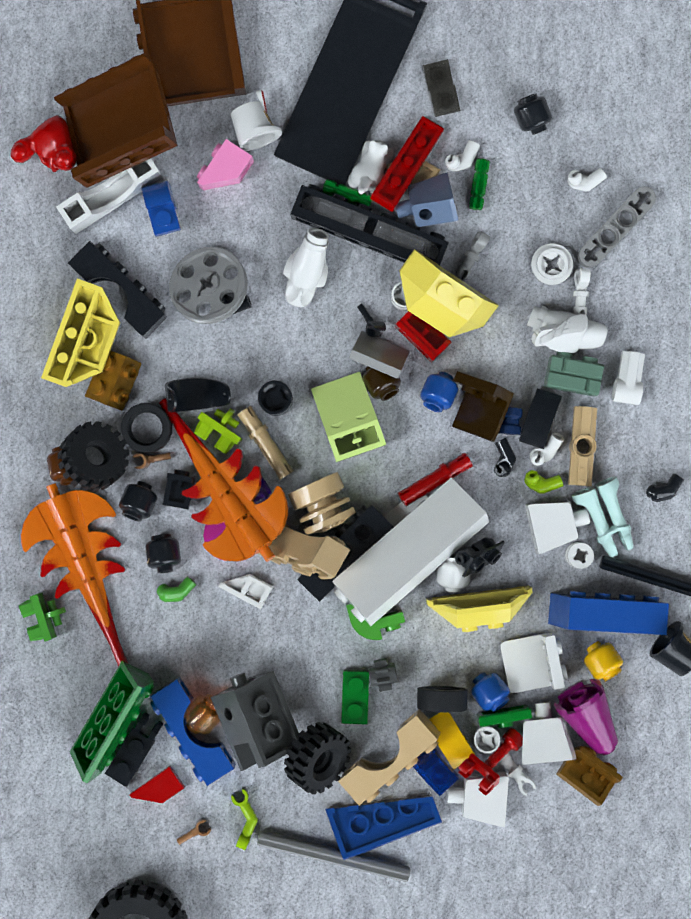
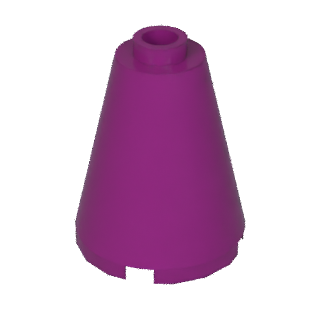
[554,679,618,755]

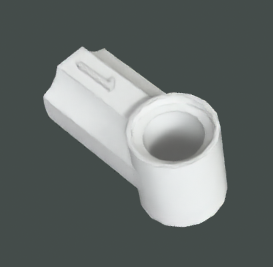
[612,351,645,405]

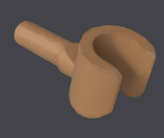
[133,453,171,469]
[177,818,211,845]

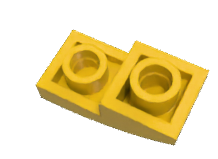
[429,712,476,770]

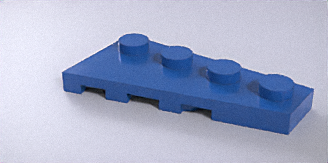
[325,796,442,860]

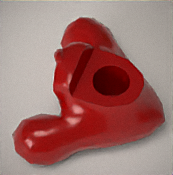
[11,115,77,172]

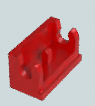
[395,311,452,363]

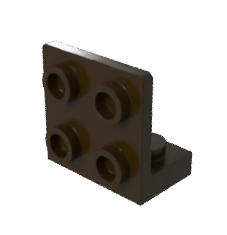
[452,371,514,442]

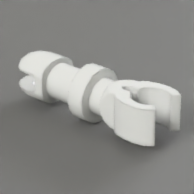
[573,268,591,315]
[499,752,536,796]

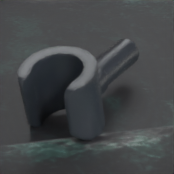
[357,304,386,337]

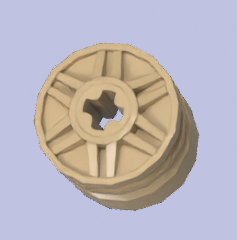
[288,472,356,535]

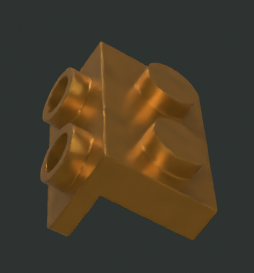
[85,350,141,411]
[556,746,623,806]

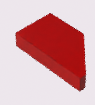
[129,765,185,804]

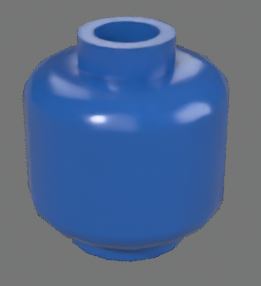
[420,372,458,412]
[471,672,510,713]

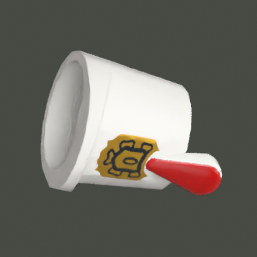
[231,90,282,151]

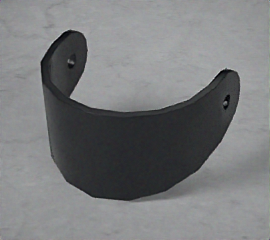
[165,378,231,412]

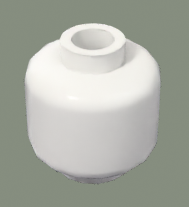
[437,552,471,593]

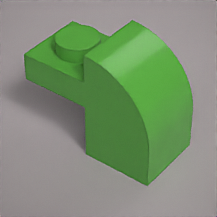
[346,603,405,640]

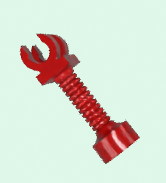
[458,728,523,796]

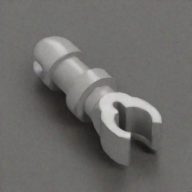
[456,231,490,280]

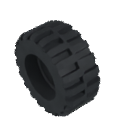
[89,880,188,919]

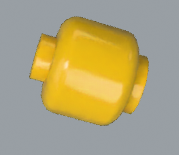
[584,641,623,682]

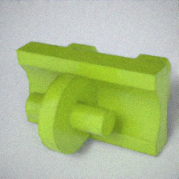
[194,408,242,454]

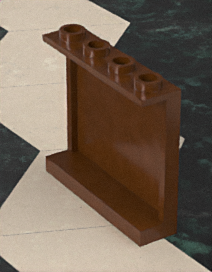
[133,0,246,106]
[54,53,178,188]

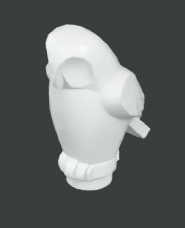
[283,228,329,308]
[527,306,608,353]

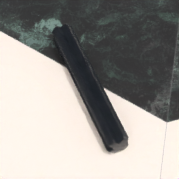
[599,555,691,596]

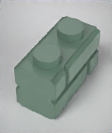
[544,351,604,397]

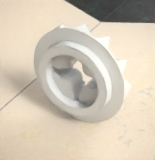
[531,243,573,285]

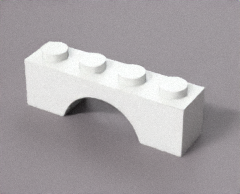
[56,158,163,234]

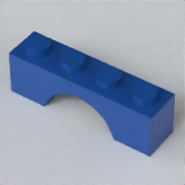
[150,676,236,786]

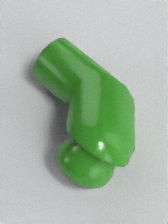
[156,576,197,602]

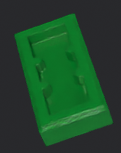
[476,704,532,728]

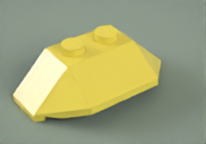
[399,249,499,337]
[41,279,120,387]
[426,585,533,632]

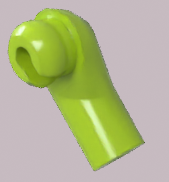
[524,470,563,494]

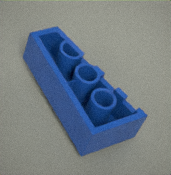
[548,591,669,635]

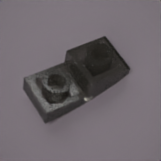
[422,59,461,117]

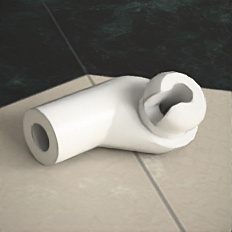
[445,140,480,172]
[567,168,607,192]
[530,432,564,466]

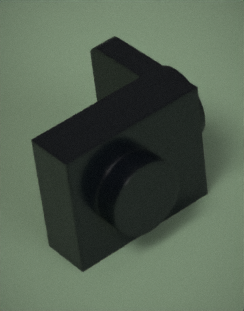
[163,469,195,510]

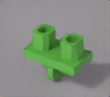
[19,592,66,642]

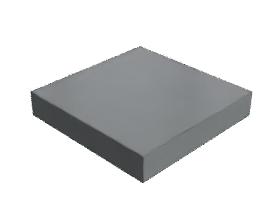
[349,331,409,378]

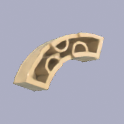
[258,524,350,579]

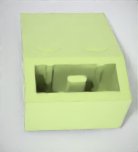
[311,372,386,462]

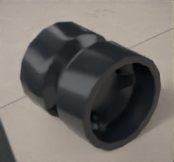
[258,380,293,416]

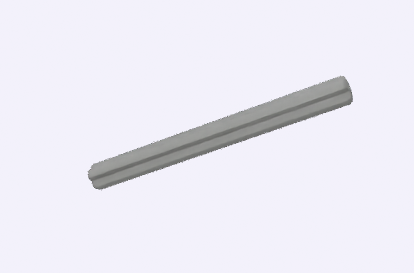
[257,830,411,882]

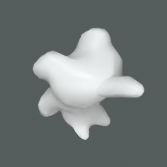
[348,140,394,194]

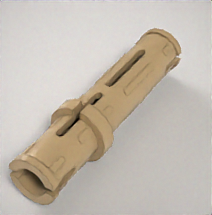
[237,406,294,480]

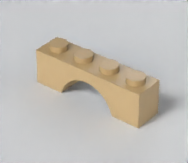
[338,709,441,805]

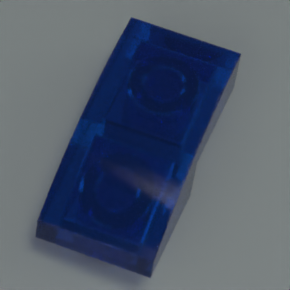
[413,748,459,796]

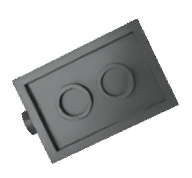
[211,671,300,771]

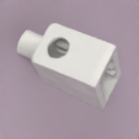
[525,502,590,554]
[522,702,576,765]
[447,771,509,827]

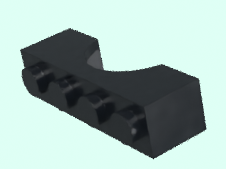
[68,241,167,339]

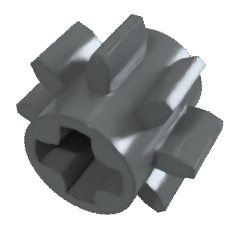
[368,658,398,692]

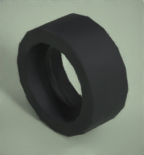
[121,403,172,453]
[417,686,468,712]

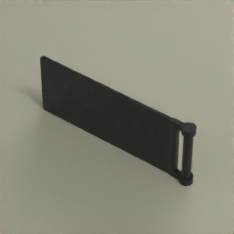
[274,0,428,186]

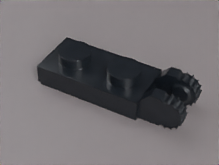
[104,712,164,787]

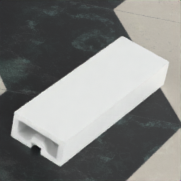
[332,478,489,626]

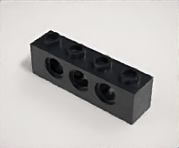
[297,504,394,602]

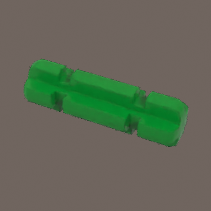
[469,159,490,211]
[322,179,372,207]

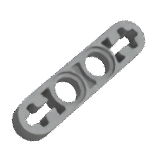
[577,186,656,268]

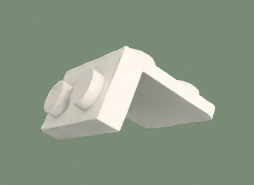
[500,632,568,693]

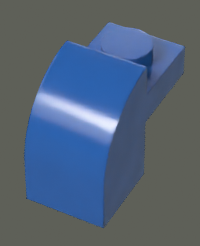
[142,180,181,237]

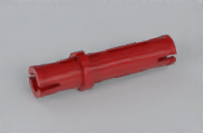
[398,453,473,507]

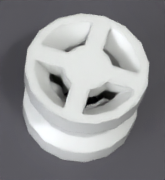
[565,542,594,569]

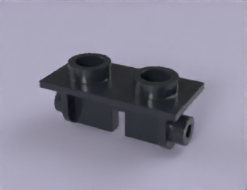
[455,537,505,577]

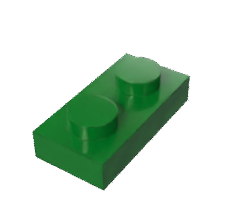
[341,670,369,725]

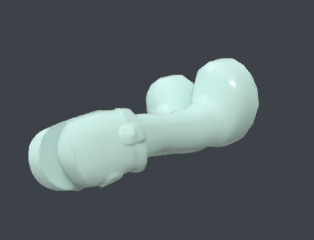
[571,476,634,557]

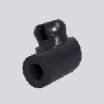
[646,473,684,502]

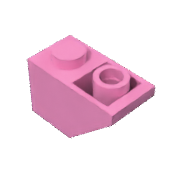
[197,139,254,190]

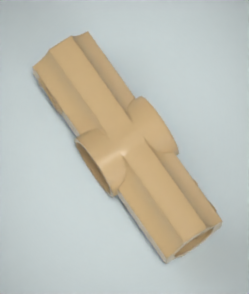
[568,406,597,486]

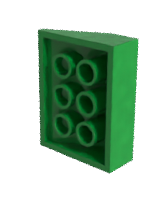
[69,661,154,783]

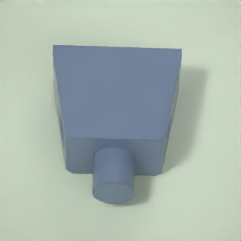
[396,172,458,227]

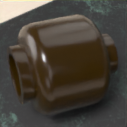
[362,366,401,401]

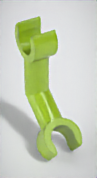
[231,788,258,850]

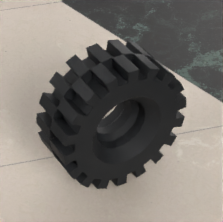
[58,421,130,492]
[284,722,351,794]

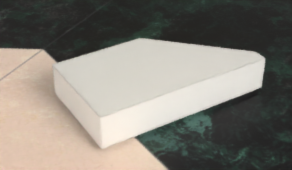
[218,574,273,609]

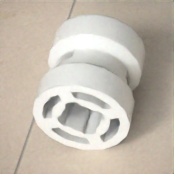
[391,282,407,311]
[474,726,501,753]

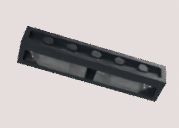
[290,184,449,265]

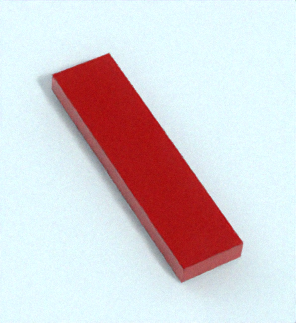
[370,116,444,212]

